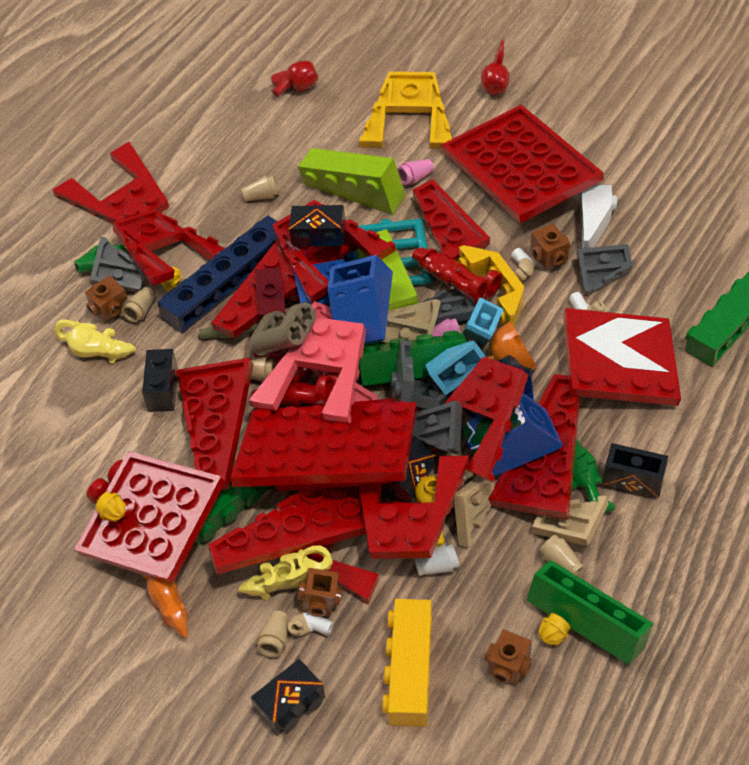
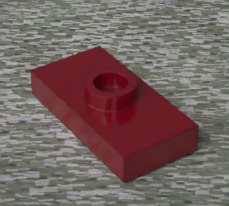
[255,267,286,319]

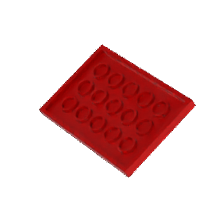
[441,105,604,223]
[230,401,417,487]

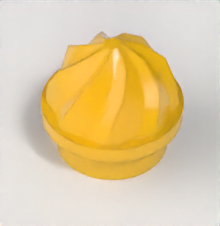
[160,266,182,292]
[95,492,126,521]
[539,613,570,645]

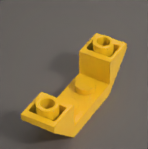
[457,245,524,328]

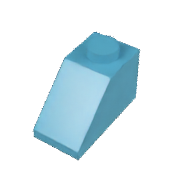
[462,298,504,346]
[426,340,486,395]

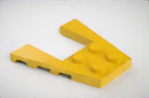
[359,71,453,149]

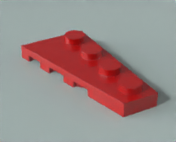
[413,179,490,261]

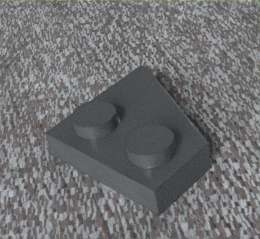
[576,244,632,296]
[420,288,474,325]
[389,340,414,402]
[412,379,454,411]

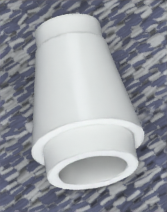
[414,543,460,576]

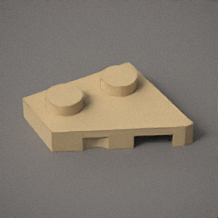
[382,299,441,343]
[453,473,494,547]
[532,495,609,547]

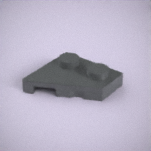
[90,237,145,293]
[413,400,462,454]

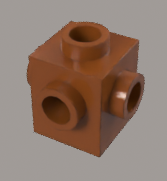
[530,223,570,269]
[85,275,128,322]
[297,568,342,617]
[485,629,533,686]

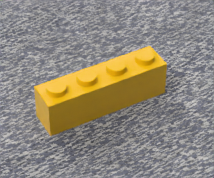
[383,599,432,727]

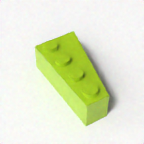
[298,148,406,215]
[356,229,418,311]

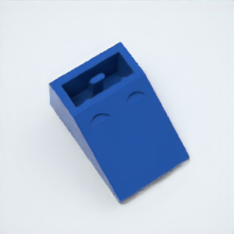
[328,255,393,345]

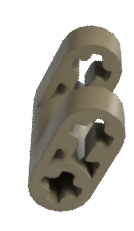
[250,302,316,356]

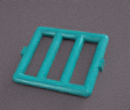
[352,219,433,286]

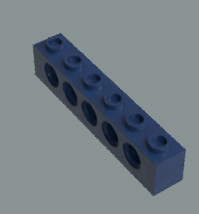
[157,215,278,334]

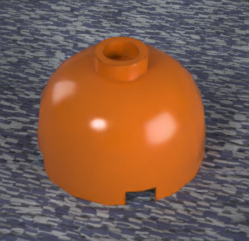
[487,321,537,373]

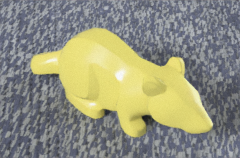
[54,319,136,364]
[238,546,333,600]

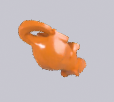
[142,575,188,638]

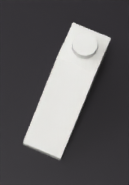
[580,185,617,249]

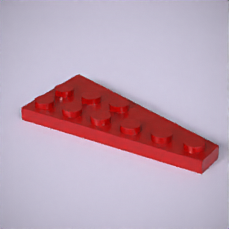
[211,236,358,338]
[176,357,254,490]
[488,374,580,520]
[208,486,367,575]

